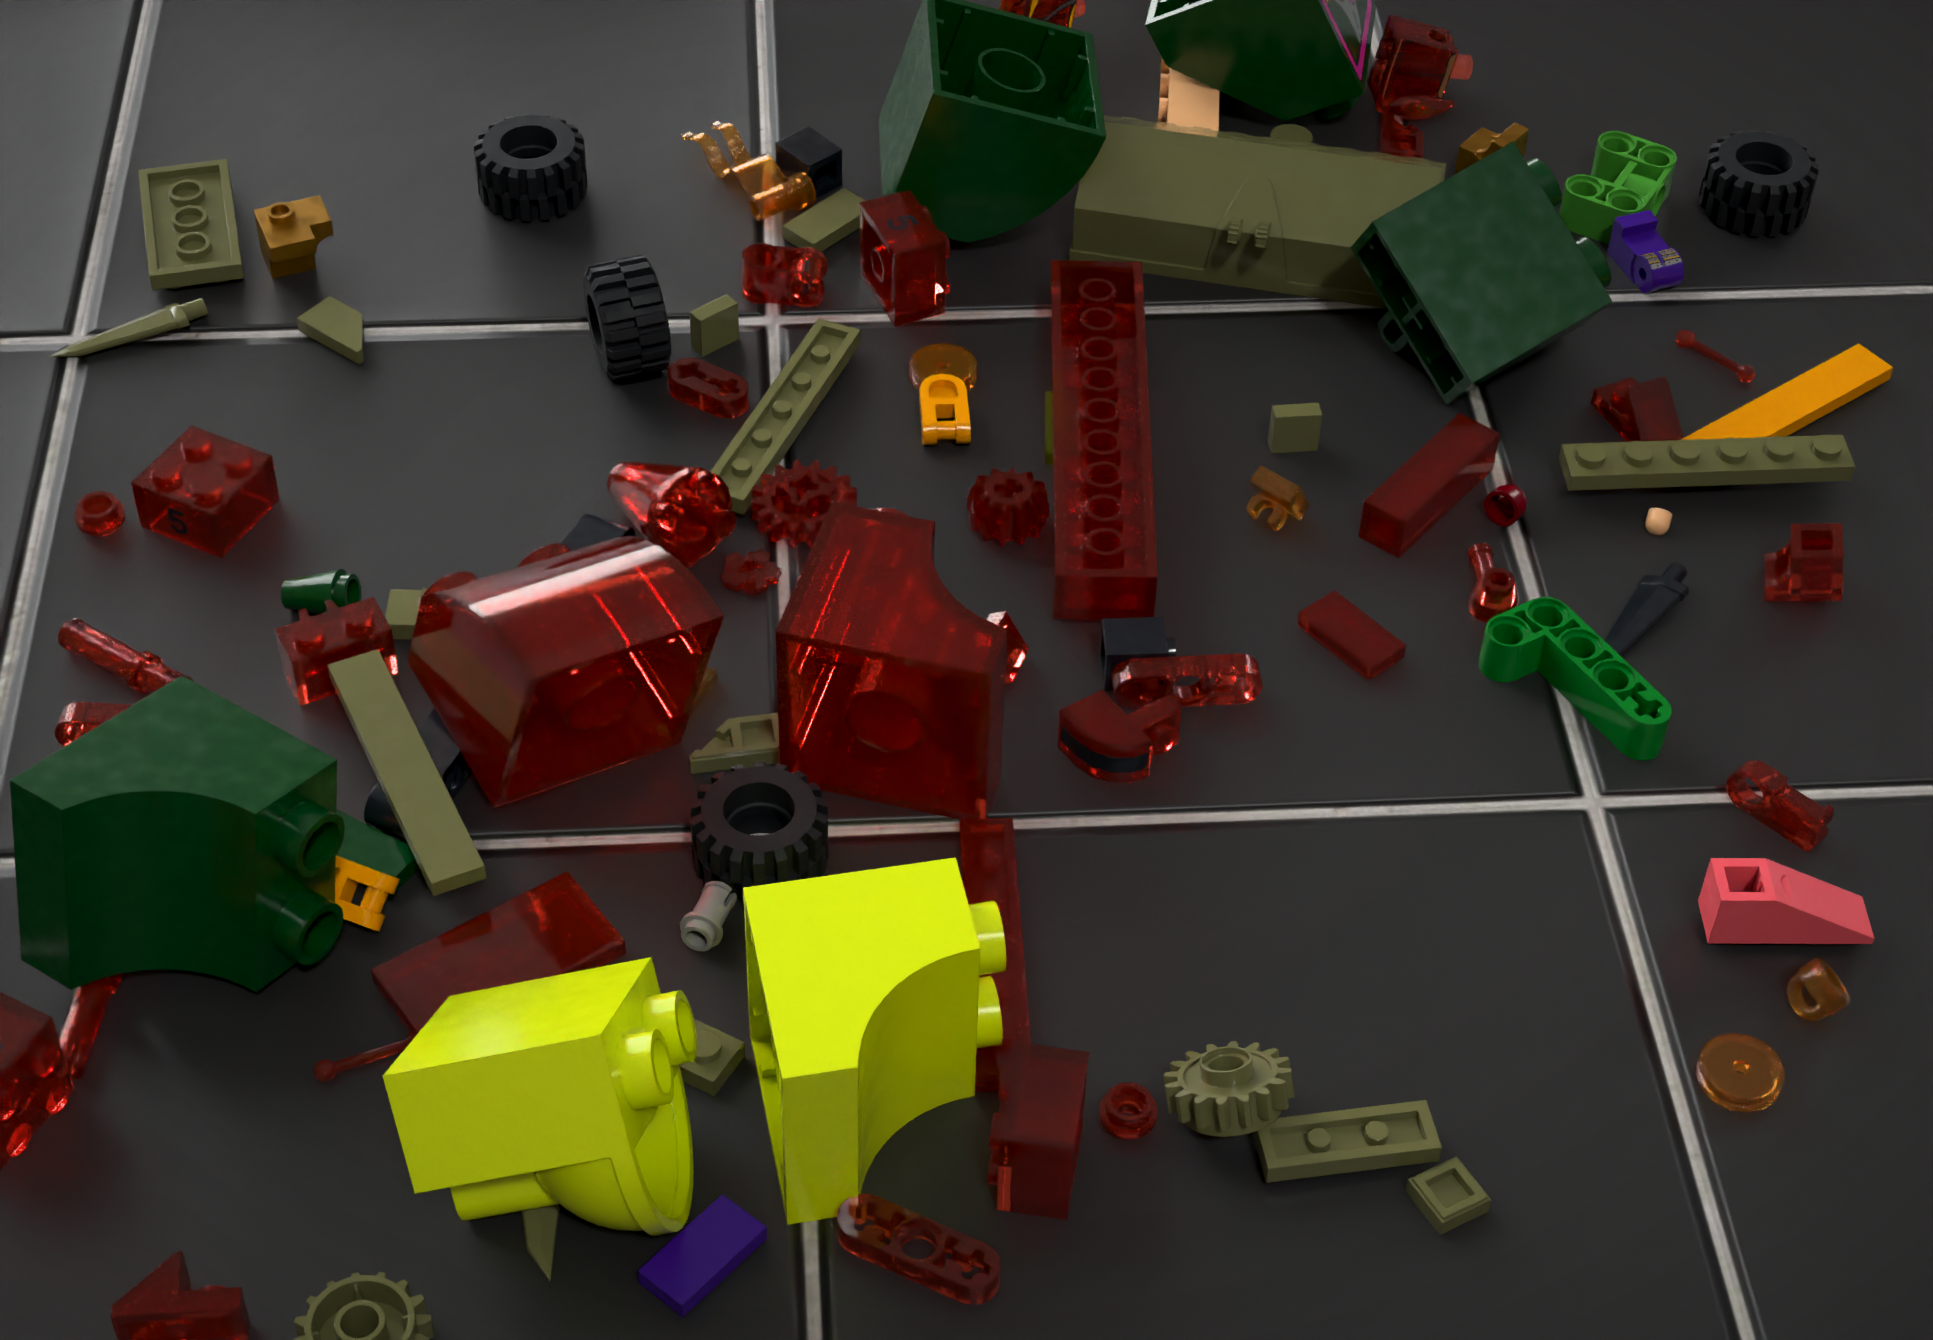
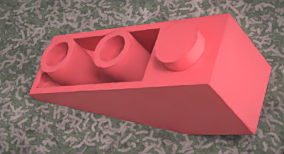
[1698,858,1874,944]

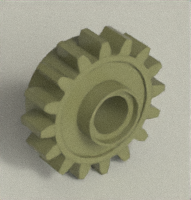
[1163,1041,1295,1137]
[293,1272,434,1340]

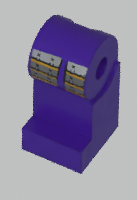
[1607,210,1684,293]

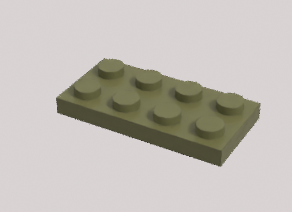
[138,159,244,290]

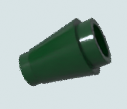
[281,569,362,620]

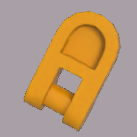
[919,374,971,445]
[335,855,400,932]

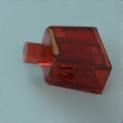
[1367,15,1473,106]

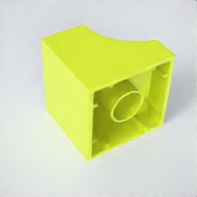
[743,857,1006,1225]

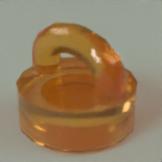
[1787,957,1850,1021]

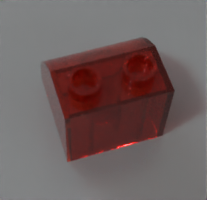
[407,536,724,807]

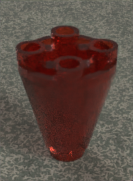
[607,461,737,567]

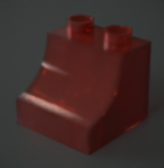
[776,502,1008,825]

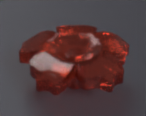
[720,548,782,595]

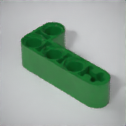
[1478,597,1672,761]

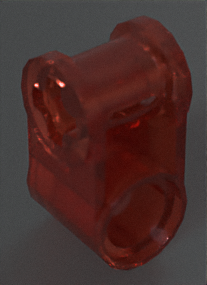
[741,243,828,307]

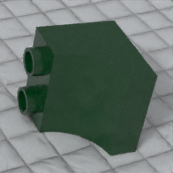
[10,676,345,992]

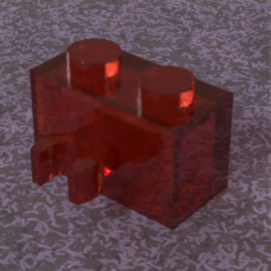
[274,597,398,706]

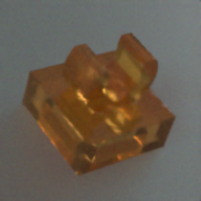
[1247,465,1310,531]

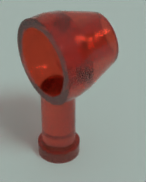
[1467,543,1519,623]

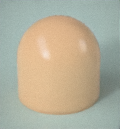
[1645,508,1672,535]

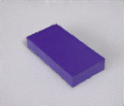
[637,1194,767,1317]

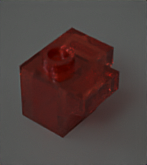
[1765,523,1844,601]

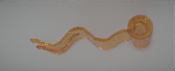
[681,121,816,221]

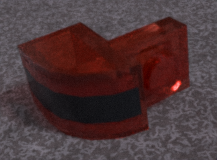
[1057,690,1182,783]

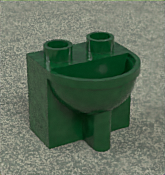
[1350,142,1612,405]

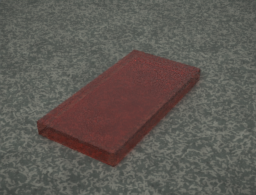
[371,871,626,1037]

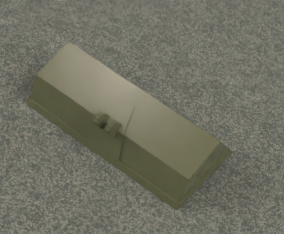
[1069,115,1446,308]

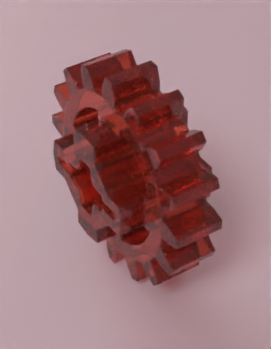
[751,460,857,548]

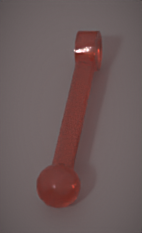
[1675,330,1756,383]
[313,1028,422,1082]

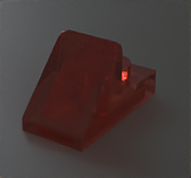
[1591,377,1684,442]
[110,1251,250,1340]

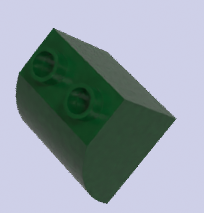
[879,0,1106,243]

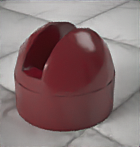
[1484,484,1527,527]

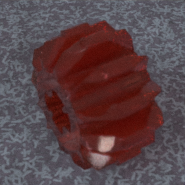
[966,467,1050,547]

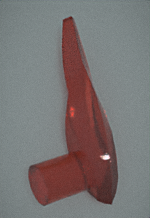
[1376,95,1455,120]

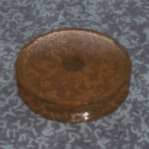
[909,343,978,391]
[1696,1033,1785,1113]

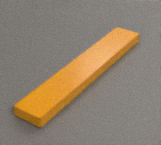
[1680,343,1893,440]

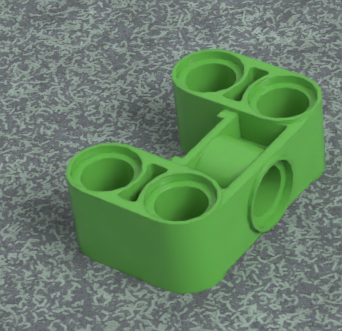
[1559,131,1677,245]

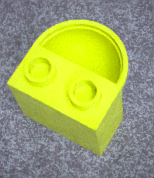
[383,957,697,1236]

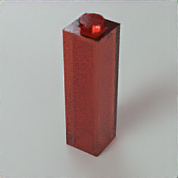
[1358,413,1500,558]

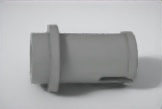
[680,881,737,951]

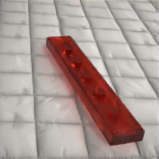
[959,818,1034,1092]

